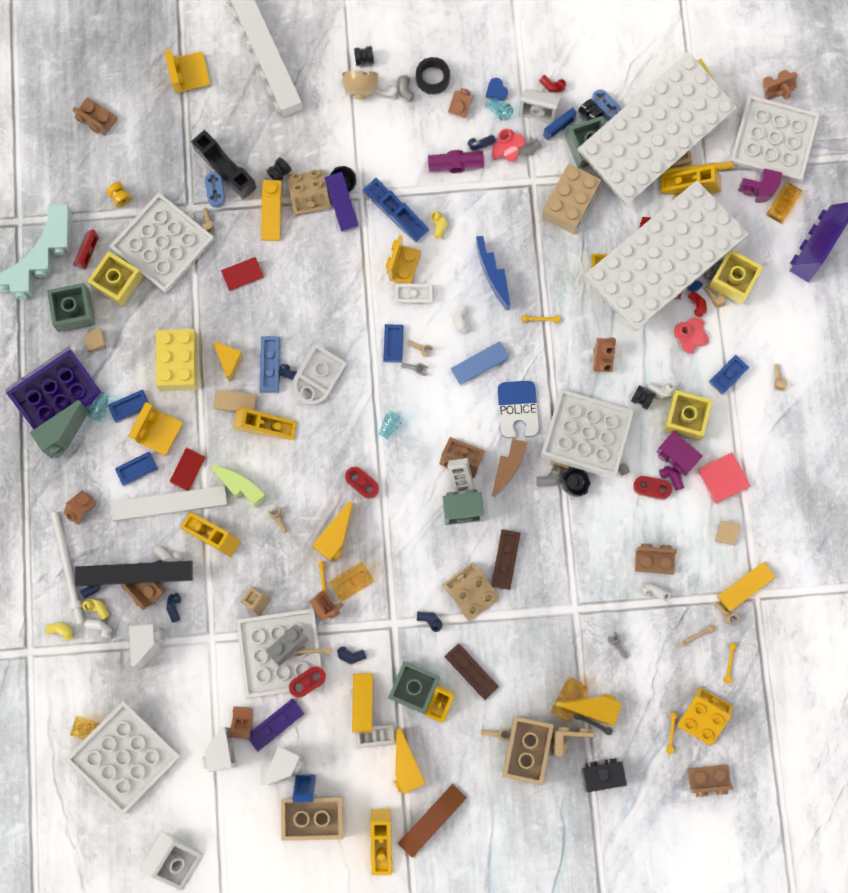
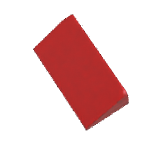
[73,229,99,270]
[221,257,264,291]
[170,447,206,491]

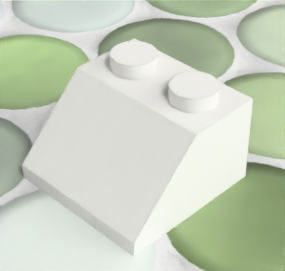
[518,88,560,124]
[129,624,164,669]
[202,727,237,772]
[260,746,305,786]
[140,831,202,891]

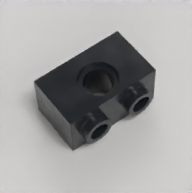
[581,758,627,793]

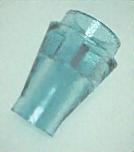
[485,97,513,121]
[87,392,110,422]
[378,410,403,440]

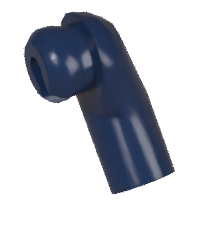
[467,134,496,151]
[279,364,297,380]
[166,593,182,623]
[417,611,443,632]

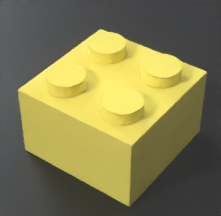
[709,250,763,305]
[87,251,143,307]
[663,390,713,441]

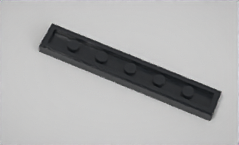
[75,561,193,587]

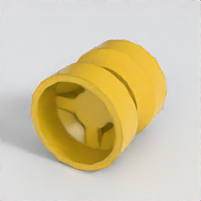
[106,182,132,208]

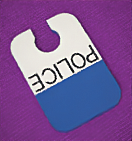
[497,381,539,438]

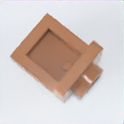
[448,88,474,118]
[64,490,96,525]
[309,590,344,620]
[230,706,253,739]

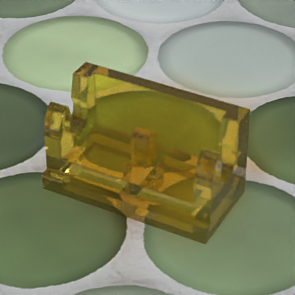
[329,561,374,602]
[549,676,587,723]

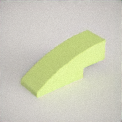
[210,465,267,508]

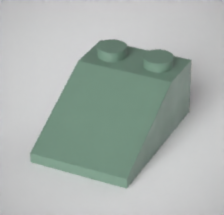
[30,400,89,459]

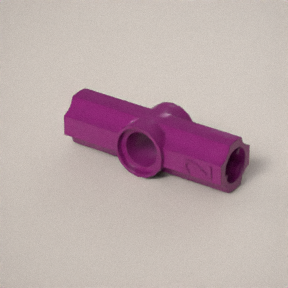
[428,150,484,173]

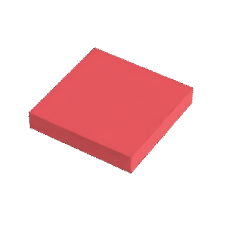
[697,452,751,504]

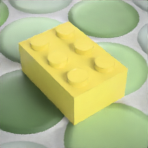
[156,329,198,391]

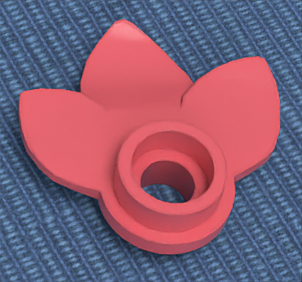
[492,128,525,162]
[674,318,709,354]

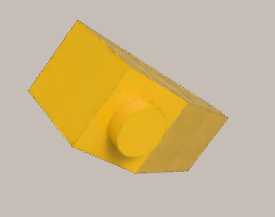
[661,165,721,194]
[261,180,284,241]
[233,408,297,440]
[312,501,353,562]
[180,512,241,558]
[555,693,622,726]
[394,728,426,794]
[370,809,392,875]

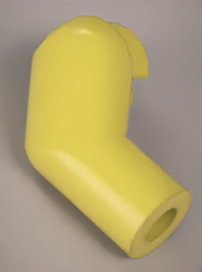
[430,211,447,239]
[82,598,110,621]
[45,622,74,641]

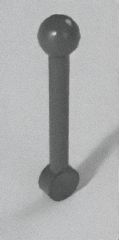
[574,713,613,735]

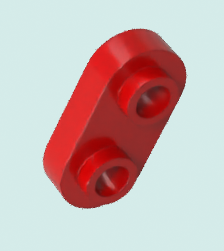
[345,467,379,499]
[633,476,672,500]
[289,666,326,698]

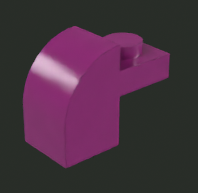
[738,168,783,203]

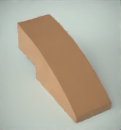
[492,439,527,497]

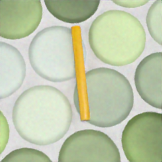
[660,162,733,176]

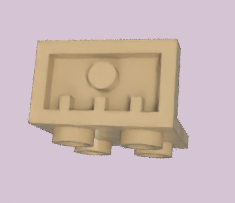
[287,169,331,215]
[442,562,499,621]
[551,727,596,756]

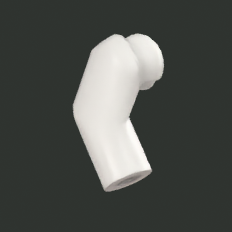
[646,383,676,399]
[153,545,183,562]

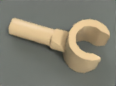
[201,208,215,233]
[703,285,726,308]
[407,340,433,357]
[774,364,787,391]
[268,506,287,533]
[714,602,739,625]
[481,729,510,741]

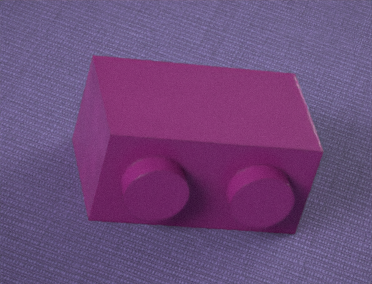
[656,431,703,477]

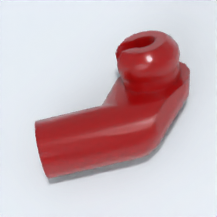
[539,75,567,92]
[688,290,707,317]

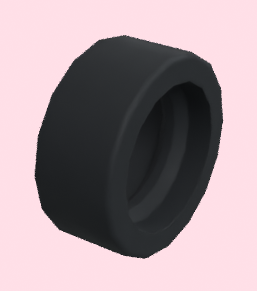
[416,57,450,95]

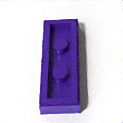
[324,172,359,231]
[248,698,305,752]

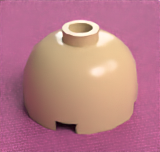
[342,71,379,99]

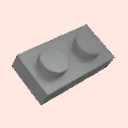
[266,624,309,667]

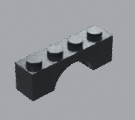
[191,129,257,200]

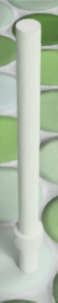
[51,512,84,625]

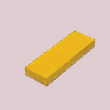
[717,562,775,612]
[352,673,373,733]

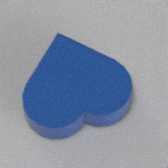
[485,78,508,101]

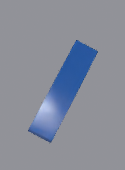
[362,177,430,242]
[476,236,510,310]

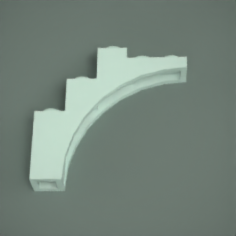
[0,204,72,300]

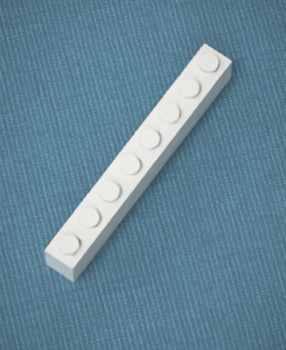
[226,0,303,118]

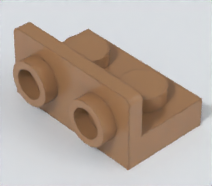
[72,97,118,136]
[439,437,485,478]
[634,544,677,575]
[120,562,166,610]
[687,765,733,797]

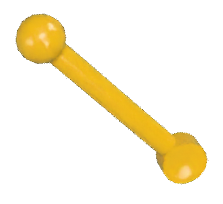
[521,315,561,323]
[318,561,329,597]
[723,642,737,683]
[666,712,678,754]

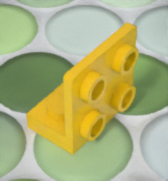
[164,49,210,94]
[386,235,421,283]
[128,402,183,456]
[677,686,734,746]

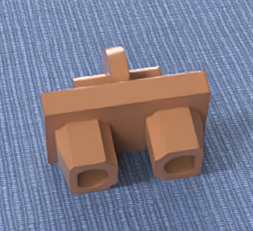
[763,69,798,100]
[593,337,616,372]

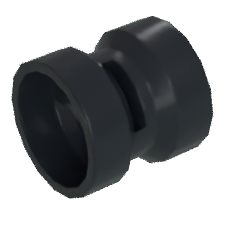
[354,46,374,66]
[578,99,604,121]
[266,157,292,181]
[631,385,656,410]

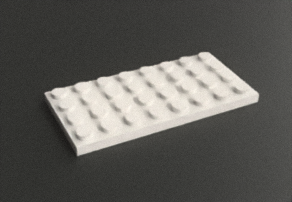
[577,51,737,206]
[584,181,749,332]

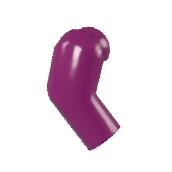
[659,466,684,491]

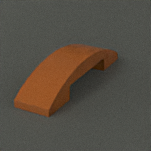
[397,784,467,857]

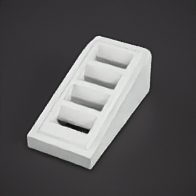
[447,458,474,494]
[352,724,396,749]

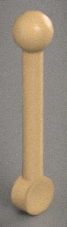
[678,625,715,647]
[293,647,332,655]

